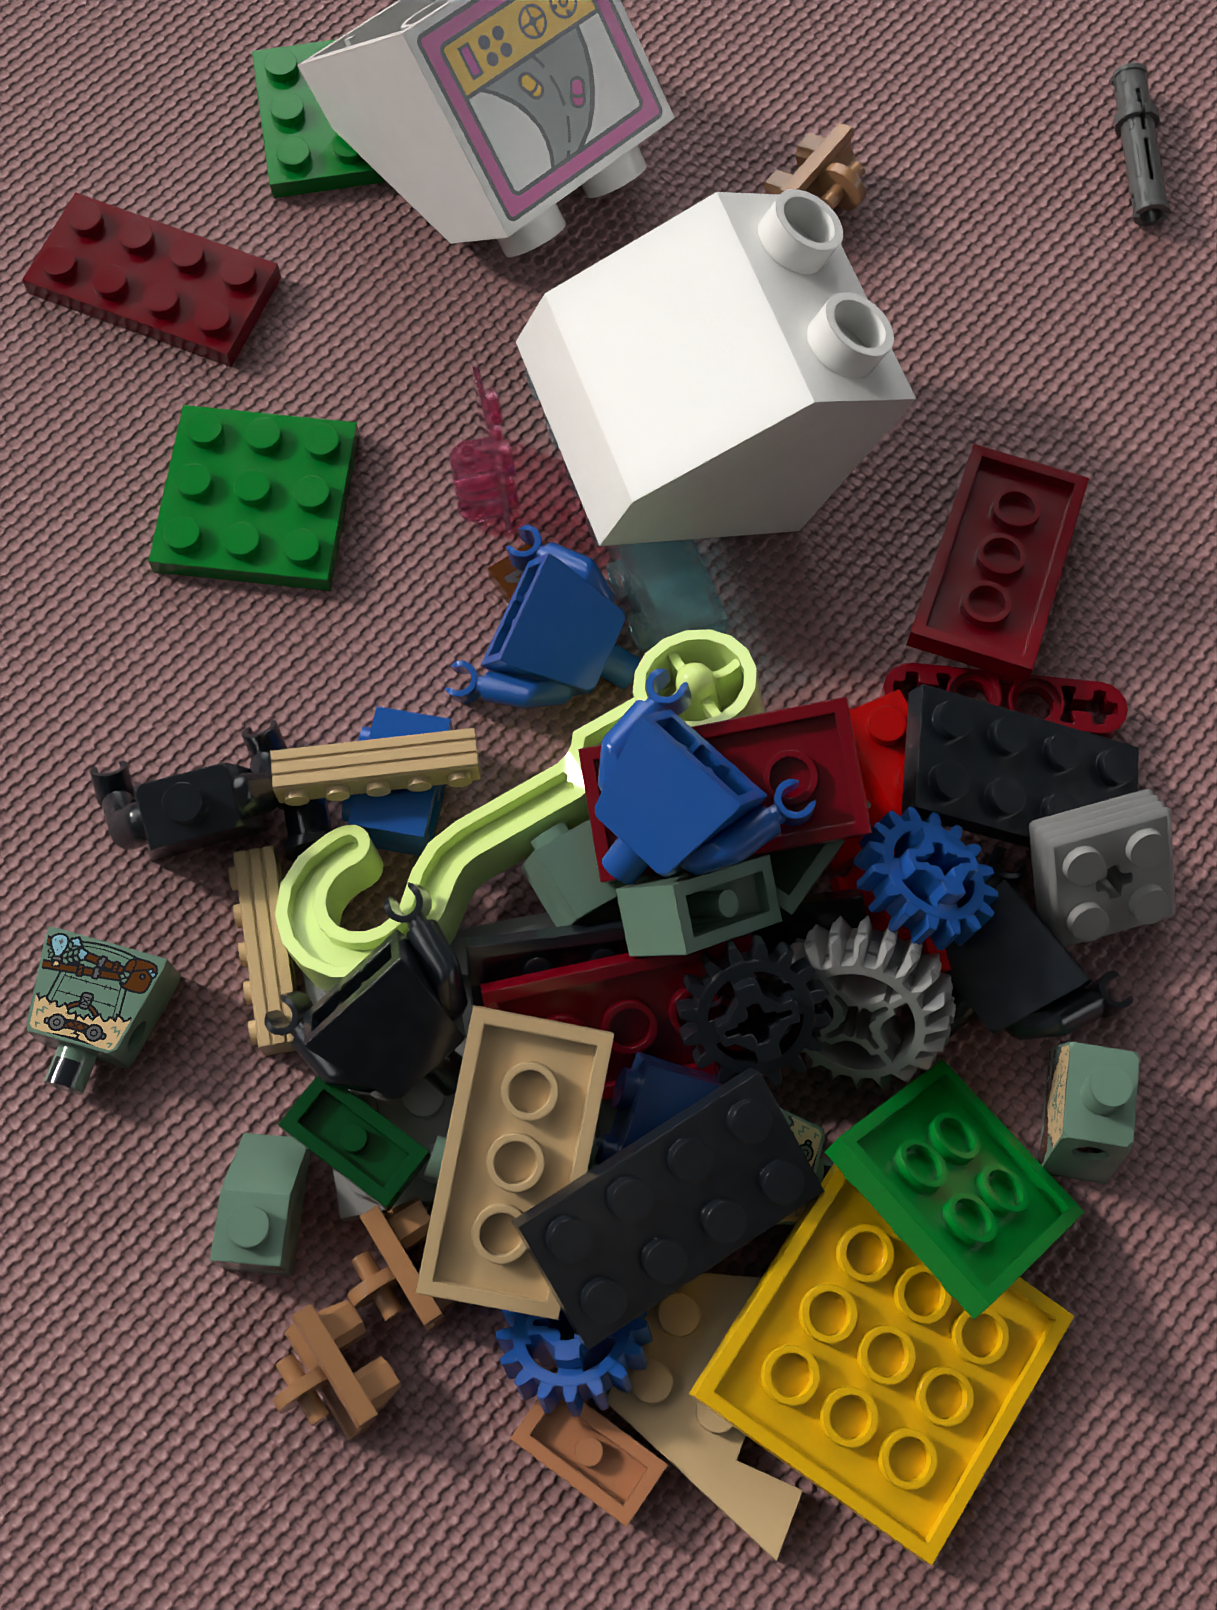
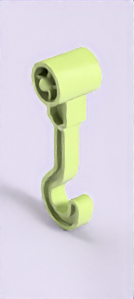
[275,629,765,992]

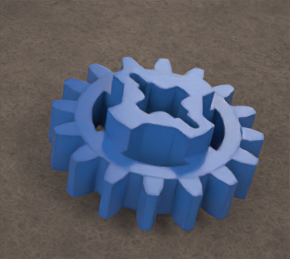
[853,807,998,950]
[496,1307,653,1417]

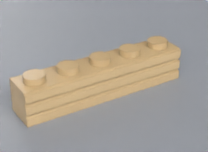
[270,728,481,806]
[228,845,298,1056]

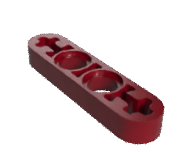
[880,663,1128,739]

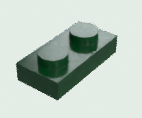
[278,1076,431,1212]

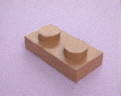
[510,1399,668,1527]

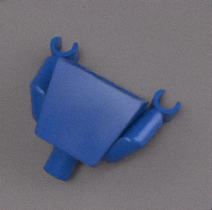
[445,525,641,709]
[595,669,816,885]

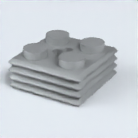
[1029,789,1176,947]

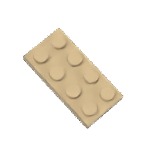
[416,1005,614,1320]

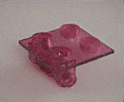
[450,366,519,532]

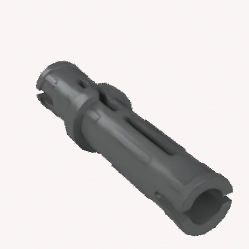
[1111,62,1170,226]

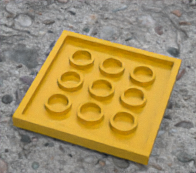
[688,1164,1074,1566]

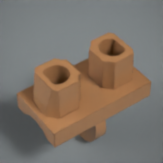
[764,123,866,210]
[347,1198,457,1331]
[272,1300,401,1441]

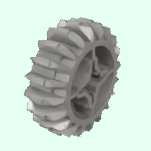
[774,915,956,1089]

